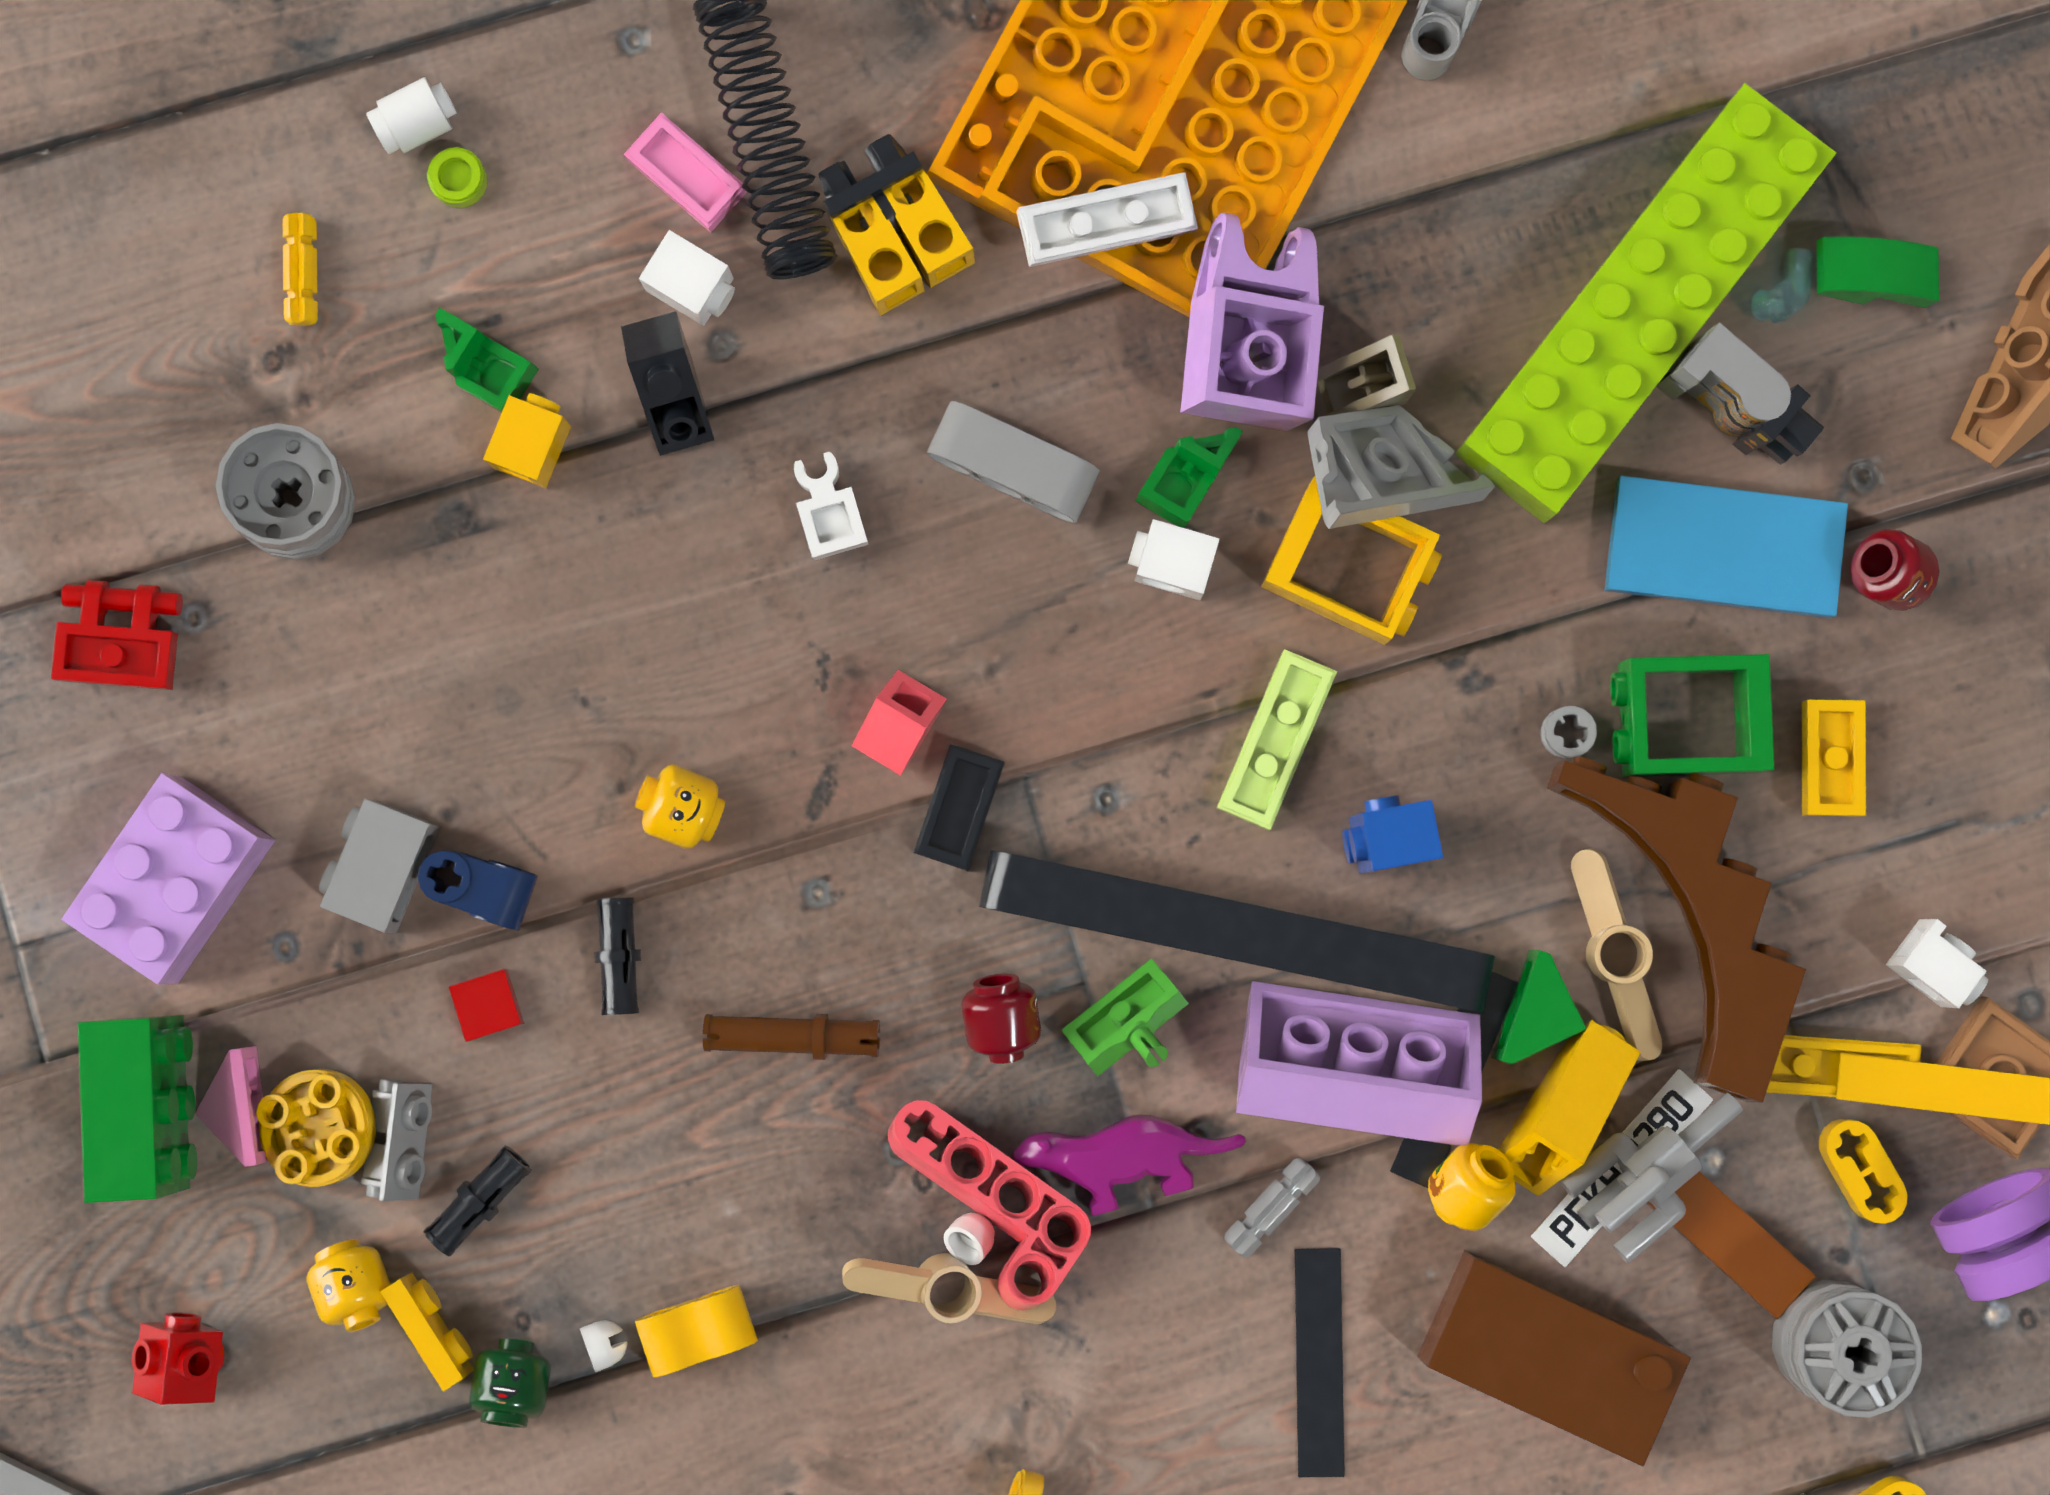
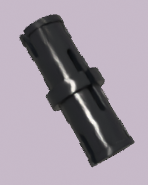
[594,897,641,1015]
[423,1145,532,1257]

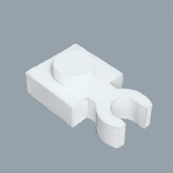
[794,452,869,561]

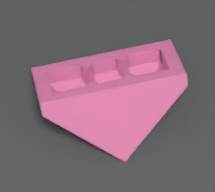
[195,1046,268,1167]

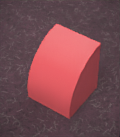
[852,670,947,776]

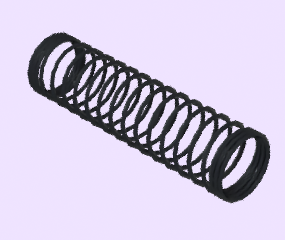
[693,0,838,280]

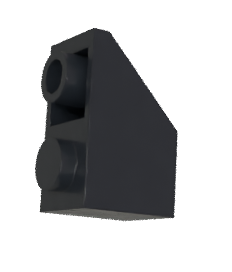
[621,311,714,456]

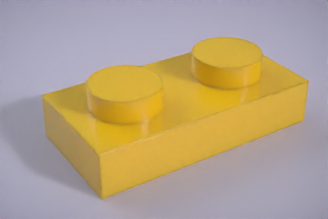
[1802,700,1866,817]
[380,1272,474,1392]

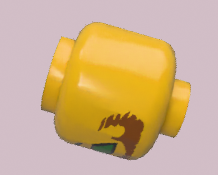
[1428,1143,1516,1231]

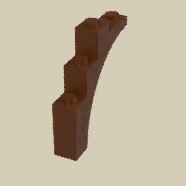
[1547,757,1806,1103]

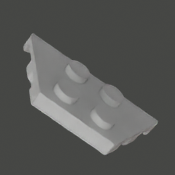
[1307,405,1495,529]

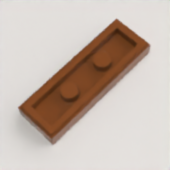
[1647,1171,1816,1319]

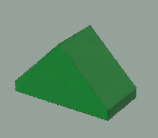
[1491,950,1586,1064]

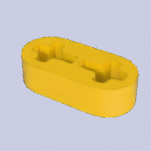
[1819,1118,1908,1224]

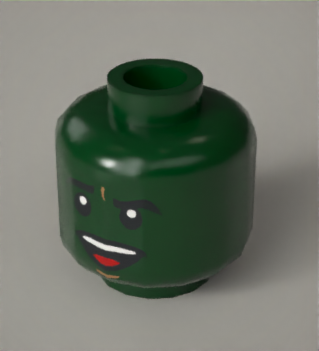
[469,1338,551,1428]

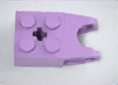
[1180,213,1324,431]

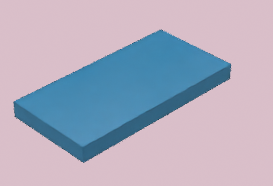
[1604,476,1848,619]

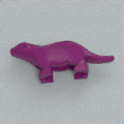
[1012,1114,1246,1216]

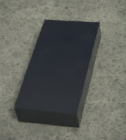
[913,744,1005,871]

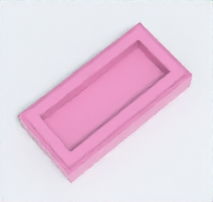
[624,112,747,233]

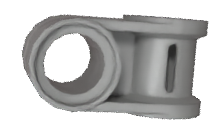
[1401,0,1482,81]

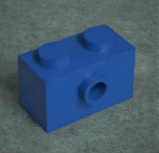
[1342,795,1443,874]

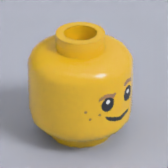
[634,764,725,849]
[306,1239,391,1332]

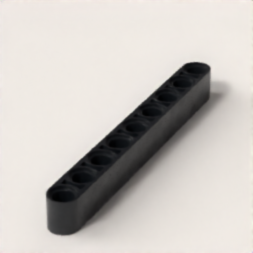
[979,850,1495,1013]

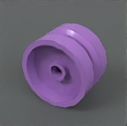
[1930,1168,2050,1301]

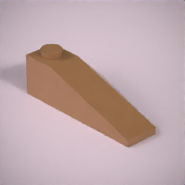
[1951,244,2050,469]

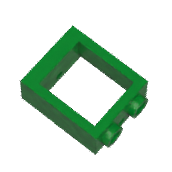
[1610,654,1774,777]

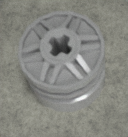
[215,423,356,560]
[1772,1280,1922,1418]

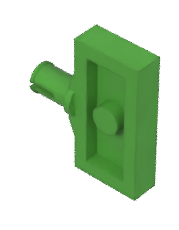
[1061,958,1189,1077]

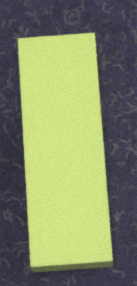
[1216,649,1337,831]

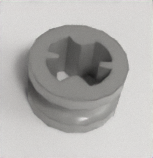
[1540,706,1597,759]

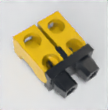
[818,134,975,316]

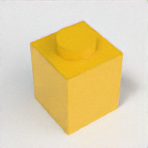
[483,393,571,489]

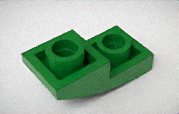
[1816,237,1940,308]

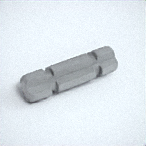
[1224,1157,1320,1258]

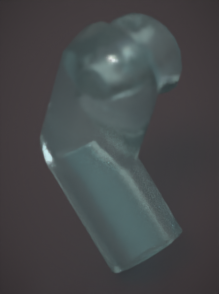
[1751,248,1814,323]

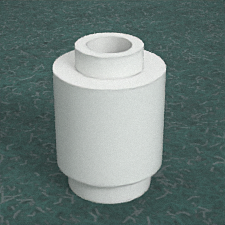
[366,77,457,154]

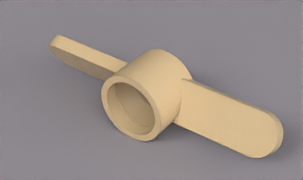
[1571,848,1662,1061]
[842,1253,1056,1324]

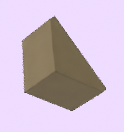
[1315,334,1416,417]

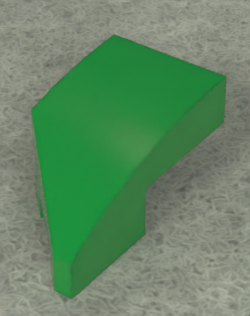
[435,307,539,413]
[1135,427,1243,528]

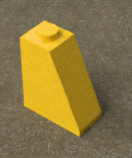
[1498,1020,1641,1196]

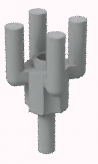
[1559,1093,1743,1264]

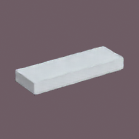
[1016,172,1198,267]

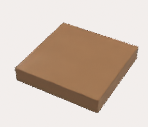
[1935,997,2050,1160]

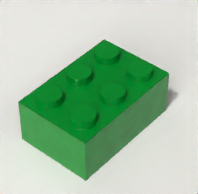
[78,1015,197,1203]

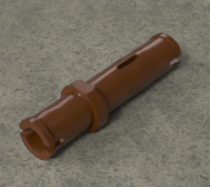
[703,1014,880,1060]

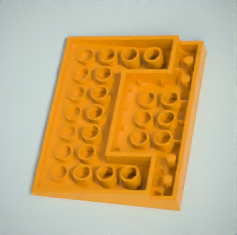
[926,0,1408,317]

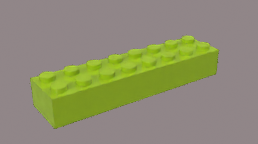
[1454,83,1837,524]

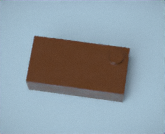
[1417,1250,1691,1467]

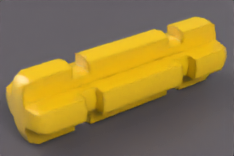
[283,213,318,326]

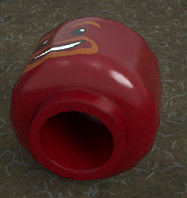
[1850,529,1940,611]
[961,973,1041,1064]

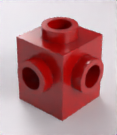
[132,1312,224,1405]

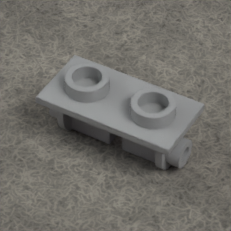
[361,1079,433,1201]

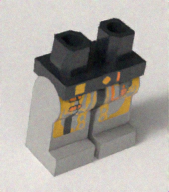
[1656,322,1824,465]

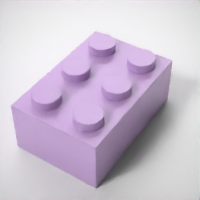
[61,773,276,985]

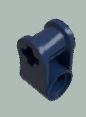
[418,850,538,931]

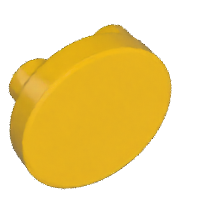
[256,1069,376,1187]

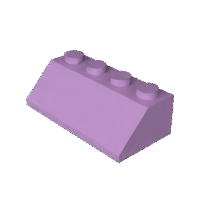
[1236,981,1482,1146]

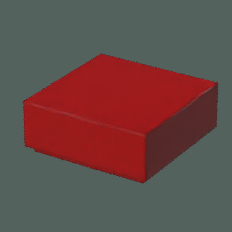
[449,969,524,1042]

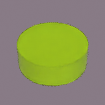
[427,147,488,208]

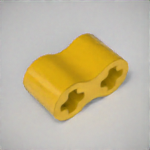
[635,1284,758,1377]

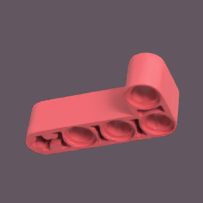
[888,1100,1091,1311]

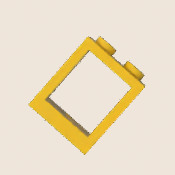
[1261,476,1442,645]

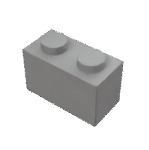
[319,798,441,933]

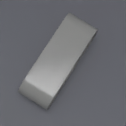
[926,401,1101,524]

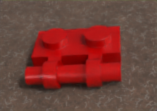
[51,580,183,690]

